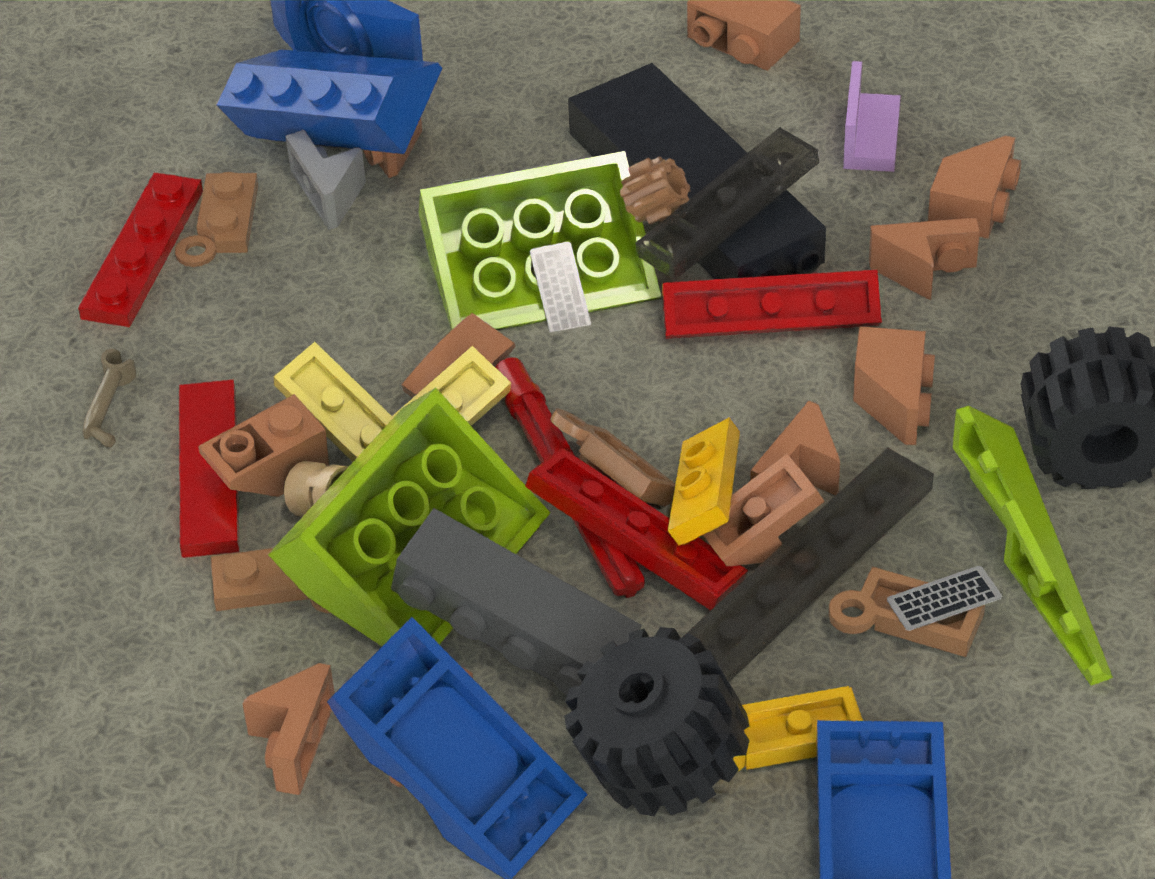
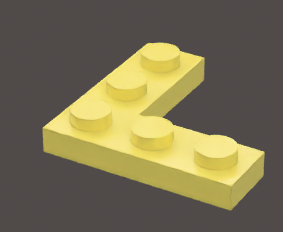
[274,342,511,462]

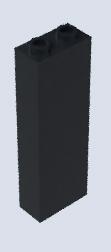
[568,63,826,279]

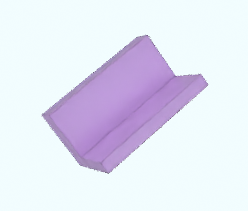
[843,61,901,172]

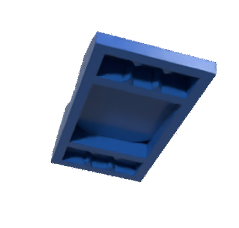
[270,0,423,61]
[327,617,588,879]
[817,720,951,879]

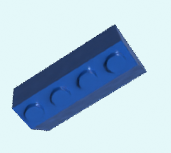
[217,49,442,154]

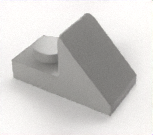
[285,130,366,230]

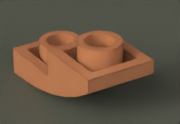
[401,313,515,398]

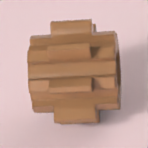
[620,156,690,225]

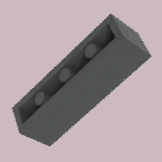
[391,508,642,695]

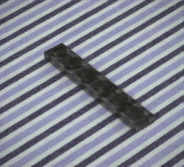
[683,448,934,682]

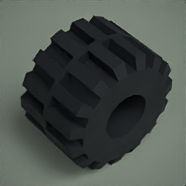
[1020,326,1155,489]
[564,627,750,816]

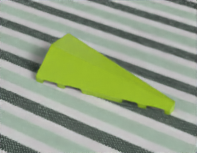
[953,406,1113,686]

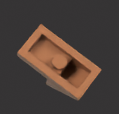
[869,218,980,300]
[750,401,840,496]
[703,453,825,566]
[243,663,335,795]

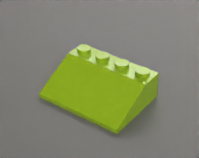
[418,151,662,330]
[268,388,551,646]

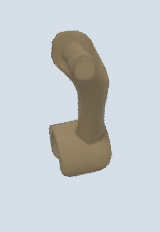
[82,349,137,448]

